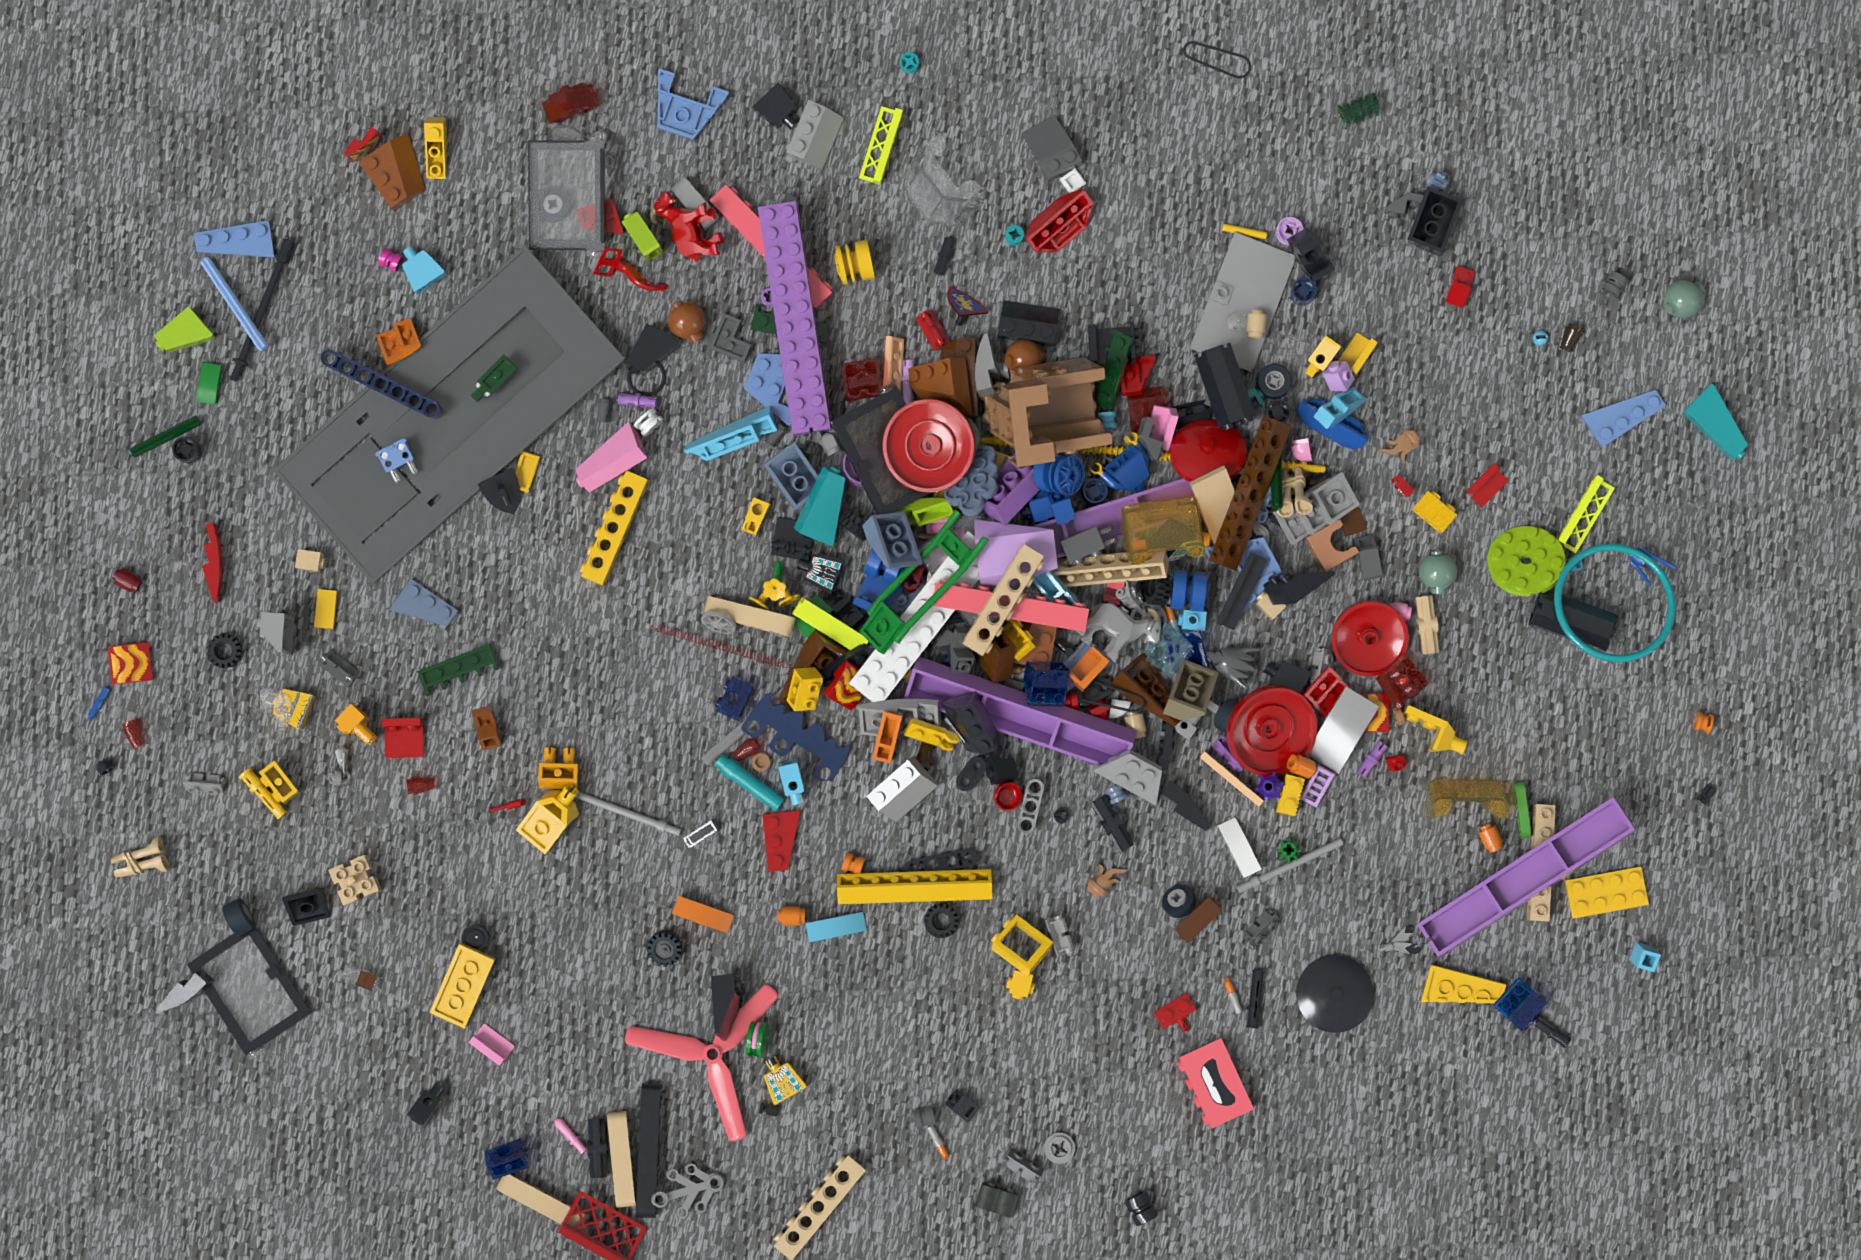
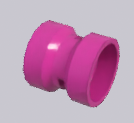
[378,248,404,273]

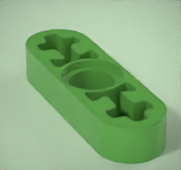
[1513,782,1531,839]

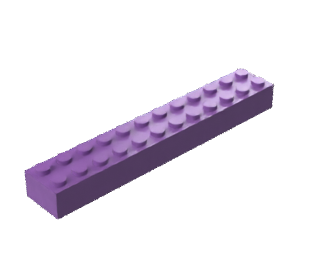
[758,201,832,436]
[1031,478,1201,558]
[904,657,1137,765]
[1417,797,1637,957]

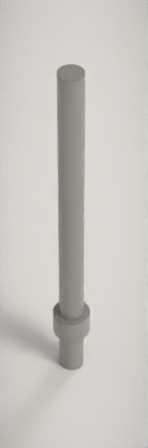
[573,789,681,836]
[1236,838,1344,894]

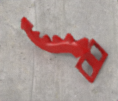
[593,247,668,292]

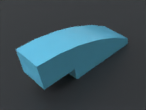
[1314,386,1367,429]
[1033,571,1080,605]
[806,912,867,942]

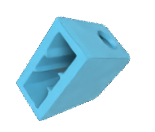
[402,246,447,295]
[778,758,804,805]

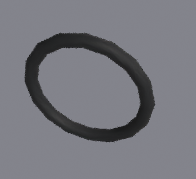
[627,363,666,396]

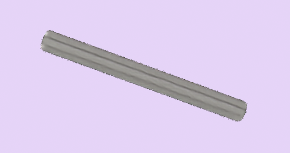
[701,688,783,765]

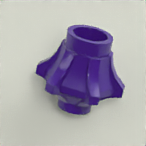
[1255,772,1285,802]

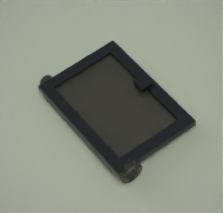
[830,382,943,515]

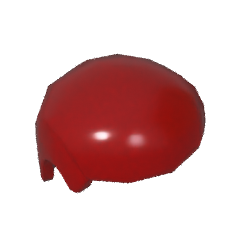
[993,782,1023,811]

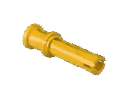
[238,766,287,819]

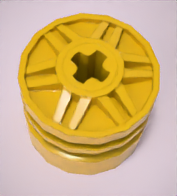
[835,239,875,285]

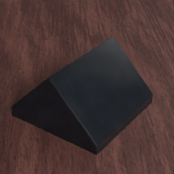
[282,888,330,926]

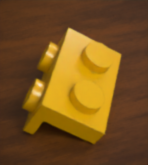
[1003,619,1036,661]

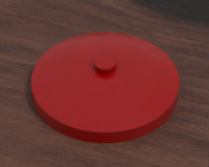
[1170,420,1247,482]
[1331,600,1409,676]

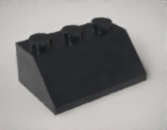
[1407,186,1463,256]
[997,300,1060,347]
[941,691,1001,755]

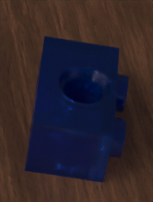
[715,676,754,721]
[484,1138,530,1180]

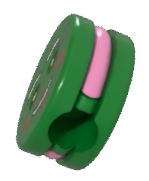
[746,1020,769,1058]

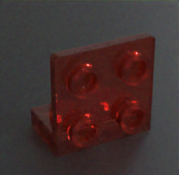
[1126,386,1167,434]

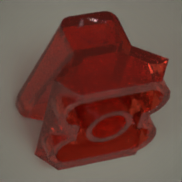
[841,358,884,404]
[1375,655,1428,711]

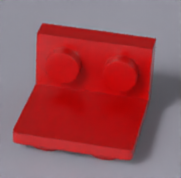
[382,718,424,758]

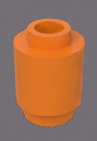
[1287,755,1317,779]
[1478,823,1504,853]
[778,906,805,926]

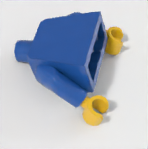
[1089,432,1150,492]

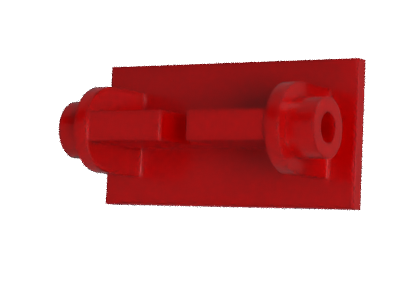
[915,309,951,351]

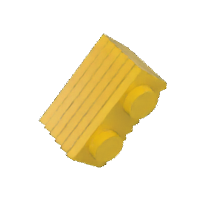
[1411,491,1457,534]
[1276,774,1305,817]

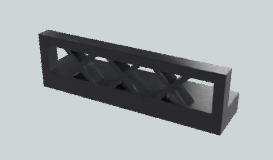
[1216,552,1267,630]

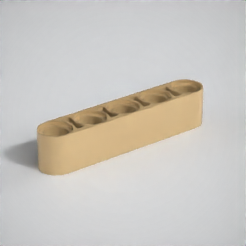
[704,596,796,637]
[607,1111,636,1208]
[496,1171,589,1231]

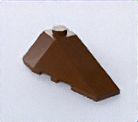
[941,338,979,418]
[778,630,849,706]
[1111,654,1182,727]

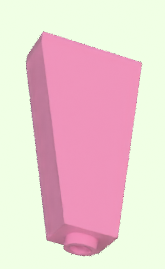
[575,422,647,492]

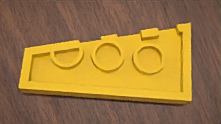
[1421,964,1506,1003]

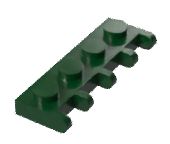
[751,304,831,343]
[1093,329,1135,410]
[417,644,499,696]

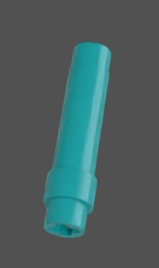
[714,754,785,812]

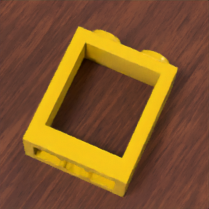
[991,914,1053,977]

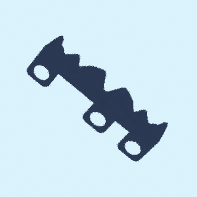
[741,692,850,782]

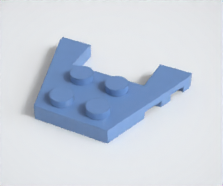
[657,68,729,141]
[744,353,791,427]
[1204,537,1282,613]

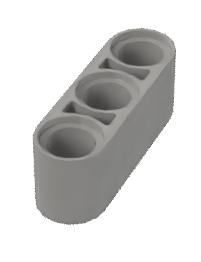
[670,177,719,230]
[1018,779,1044,834]

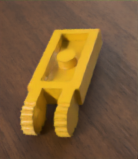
[904,718,960,752]

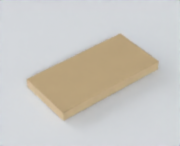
[1189,466,1235,545]

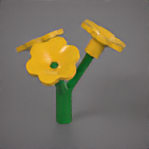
[748,562,800,611]

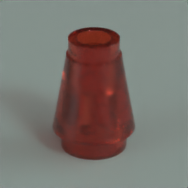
[122,719,144,748]
[732,737,761,762]
[406,777,435,796]

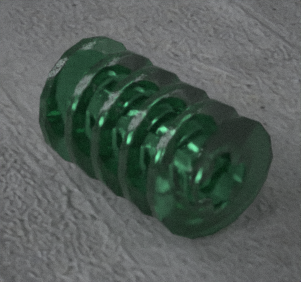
[1337,92,1380,127]

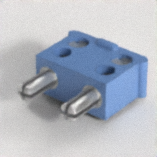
[375,438,418,483]

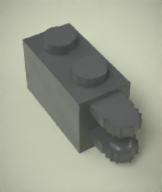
[1060,525,1118,565]

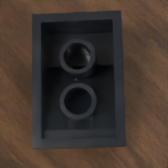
[1263,571,1335,605]
[711,974,745,1041]

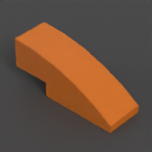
[872,710,903,764]
[672,896,734,933]

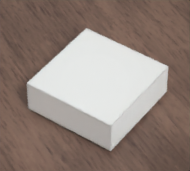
[1060,168,1086,193]

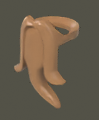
[1378,428,1420,461]
[1088,864,1127,897]

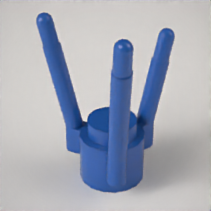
[1629,547,1677,585]

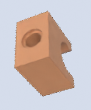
[1305,519,1359,572]

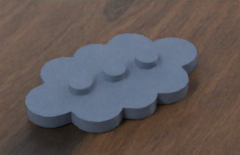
[944,441,999,516]

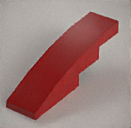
[202,522,223,603]

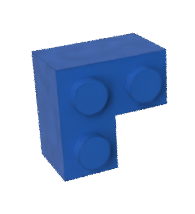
[1028,490,1076,524]

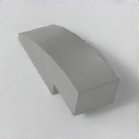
[975,333,999,398]

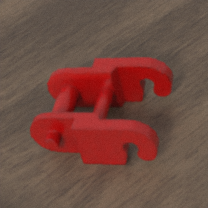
[1391,475,1413,497]

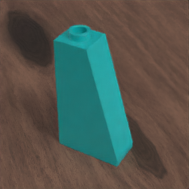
[1682,384,1748,461]
[794,466,845,546]

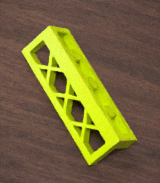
[859,106,903,185]
[1558,475,1615,554]
[792,597,868,650]

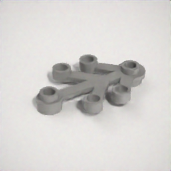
[651,1163,724,1218]

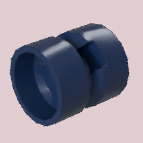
[1290,277,1317,306]
[1082,478,1108,506]

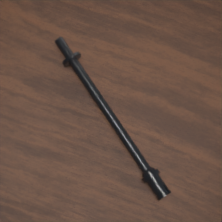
[230,238,295,382]

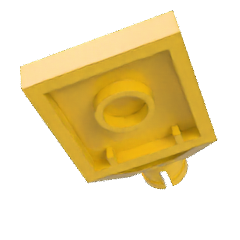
[1403,705,1468,755]
[516,784,579,854]

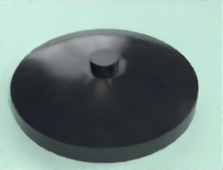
[1296,955,1374,1033]

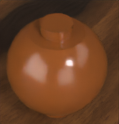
[667,300,706,343]
[1005,339,1046,371]

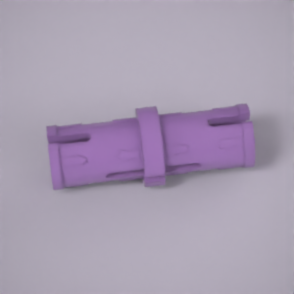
[618,392,658,409]
[1356,740,1388,779]

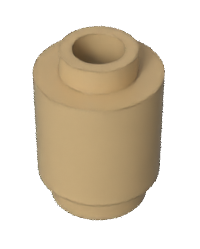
[1246,310,1267,339]
[1124,712,1147,739]

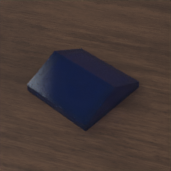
[1165,630,1209,673]

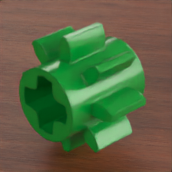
[1277,839,1301,864]

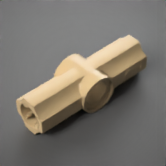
[1415,596,1439,655]

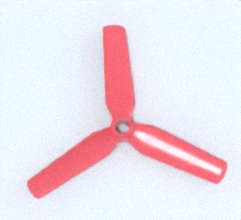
[625,984,778,1141]

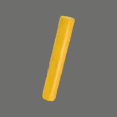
[1222,223,1267,240]

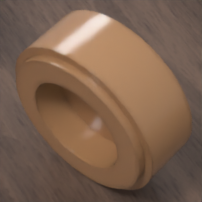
[1392,706,1406,726]
[752,753,771,772]

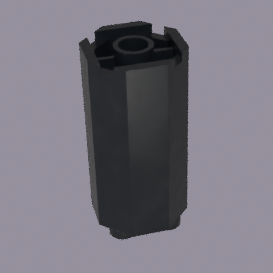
[1194,343,1255,431]
[1528,590,1619,652]

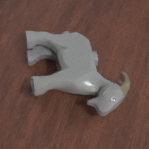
[1074,602,1161,663]

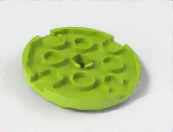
[1487,526,1565,596]

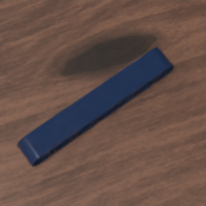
[321,349,443,419]

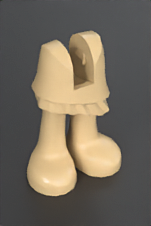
[1277,467,1313,518]
[110,836,169,877]

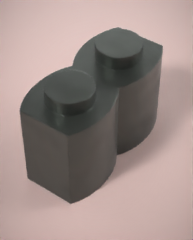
[975,1181,1019,1218]

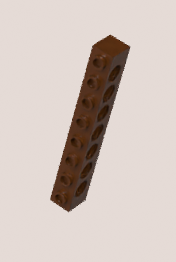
[1208,416,1291,571]

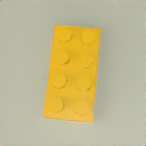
[1565,867,1649,919]
[430,943,496,1029]

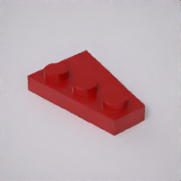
[762,810,801,872]

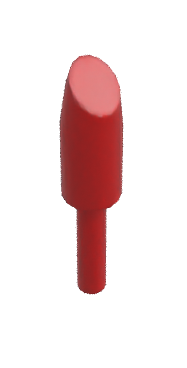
[489,799,526,812]

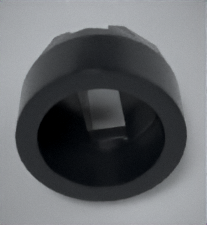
[97,759,114,776]
[1054,808,1069,823]

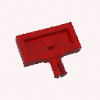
[1154,993,1197,1033]

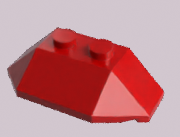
[1025,189,1094,253]

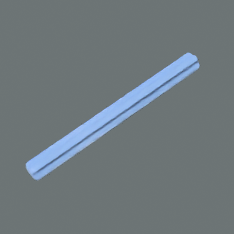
[201,257,268,351]

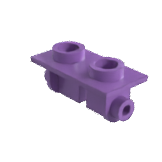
[1213,734,1244,772]

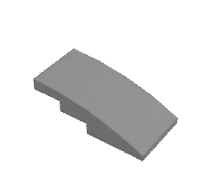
[1273,472,1360,545]
[1308,687,1379,774]
[859,699,941,739]

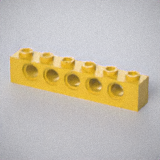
[580,471,649,586]

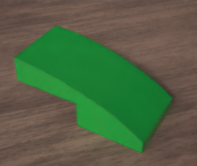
[196,362,222,405]

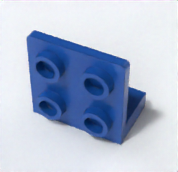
[853,574,903,611]

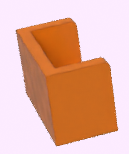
[1065,646,1110,692]

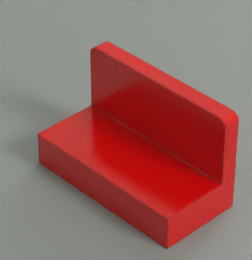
[1465,463,1508,507]

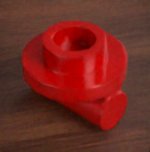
[1385,753,1407,772]

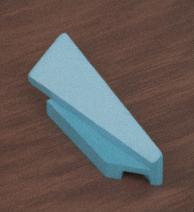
[684,406,777,461]

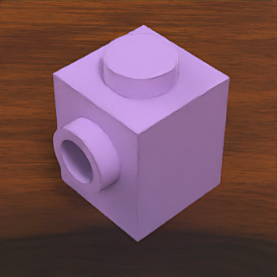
[1322,361,1355,391]

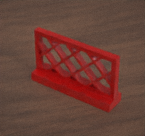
[556,1190,647,1260]

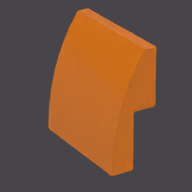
[376,318,421,365]

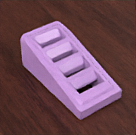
[1300,763,1335,808]

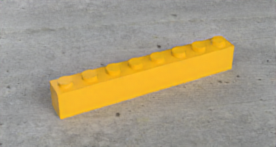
[837,869,992,904]

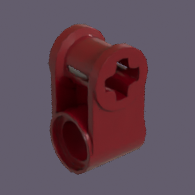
[902,562,926,592]

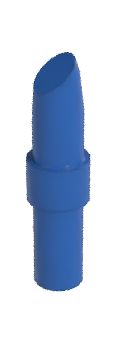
[88,686,111,721]

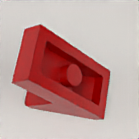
[1445,266,1475,308]

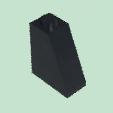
[626,323,681,376]

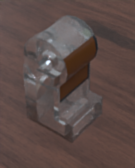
[341,964,382,992]

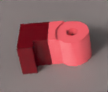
[1102,582,1125,607]

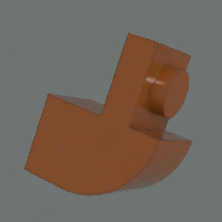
[472,706,501,750]

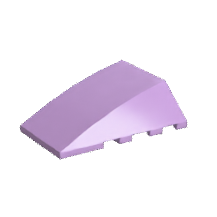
[974,519,1058,591]

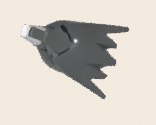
[1203,648,1260,689]

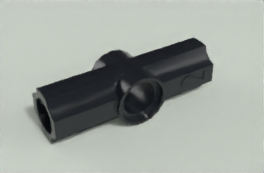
[1090,795,1134,853]
[587,1118,608,1178]

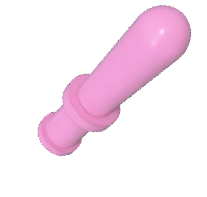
[555,1118,587,1154]

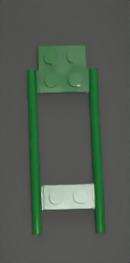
[859,509,989,654]

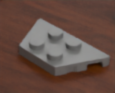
[1093,749,1162,805]

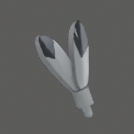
[1379,925,1421,954]

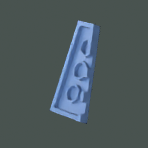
[194,220,275,258]
[1581,390,1666,448]

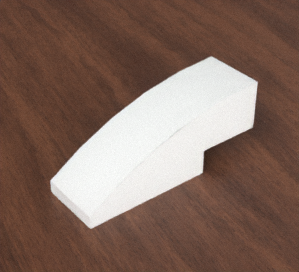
[1218,818,1261,878]

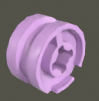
[1276,217,1303,245]

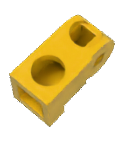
[742,497,771,536]

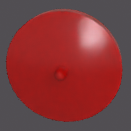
[883,399,976,492]
[1227,685,1317,776]

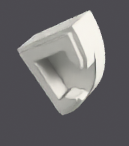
[1109,699,1131,719]

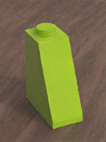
[622,212,663,263]
[154,306,216,353]

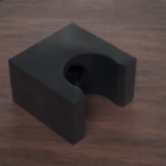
[1286,228,1335,282]

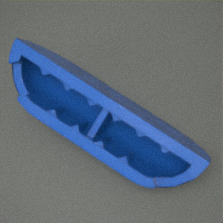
[1298,398,1369,449]

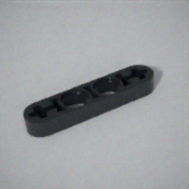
[904,849,978,872]

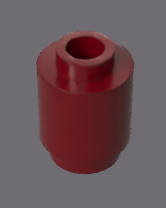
[112,567,143,593]

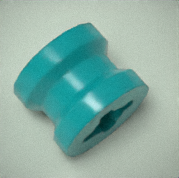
[900,52,919,74]
[1005,225,1024,246]

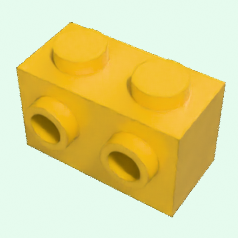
[787,667,823,711]
[259,761,300,804]

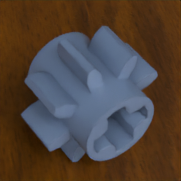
[1425,170,1449,192]

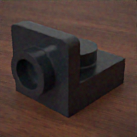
[945,1089,980,1122]

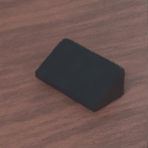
[1170,399,1211,429]

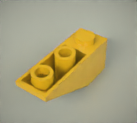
[424,117,447,179]

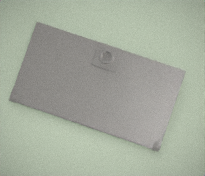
[1190,232,1296,373]

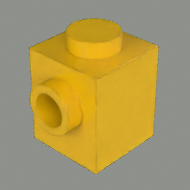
[1006,970,1035,1000]

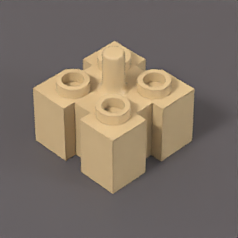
[329,855,382,906]

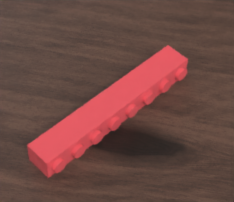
[709,185,833,311]
[933,579,1089,632]

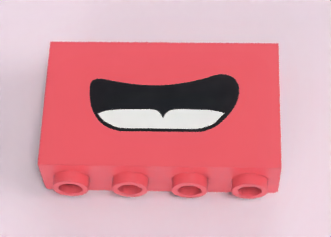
[1177,1038,1254,1128]

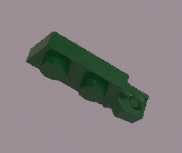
[471,354,518,402]

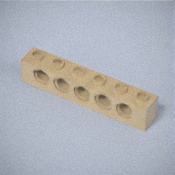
[962,543,1044,656]
[1051,549,1169,587]
[1527,804,1556,922]
[774,1154,866,1260]

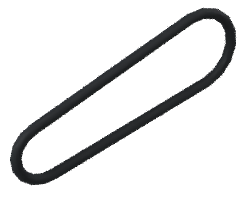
[1183,41,1251,79]
[1077,680,1146,713]

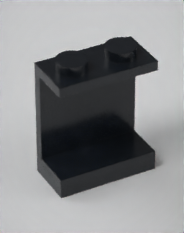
[1088,321,1140,365]

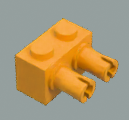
[335,704,378,745]
[538,747,578,789]

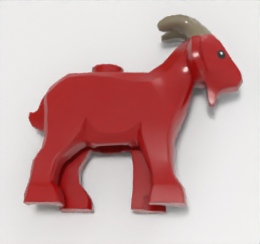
[650,191,724,262]

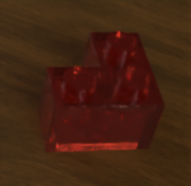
[542,83,600,124]

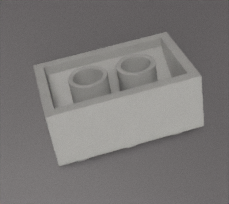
[786,100,844,170]
[257,612,294,656]
[866,756,938,822]

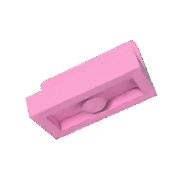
[1149,405,1178,451]
[468,1024,515,1066]

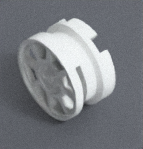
[634,408,664,437]

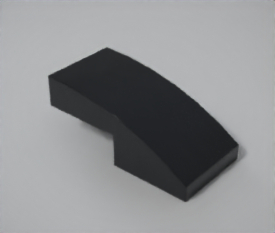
[825,588,866,629]

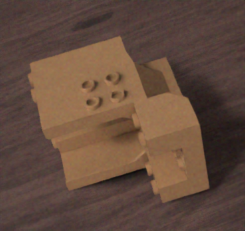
[987,357,1112,467]

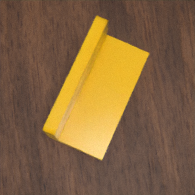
[1338,333,1378,376]

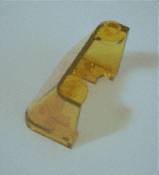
[1120,497,1205,565]
[1426,779,1510,819]

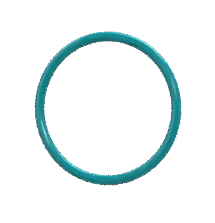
[1554,543,1676,662]

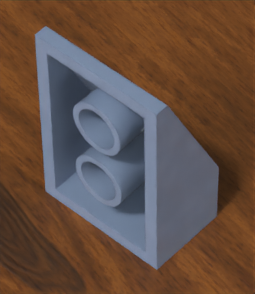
[763,441,818,510]
[862,512,923,569]

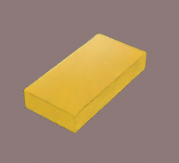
[515,451,541,493]
[314,589,338,629]

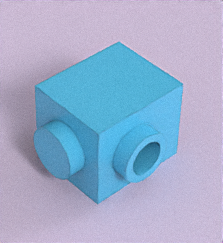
[1178,610,1207,632]
[1629,942,1661,972]

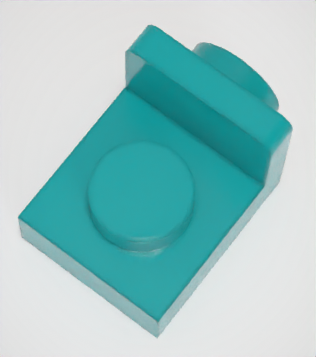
[1247,387,1265,406]

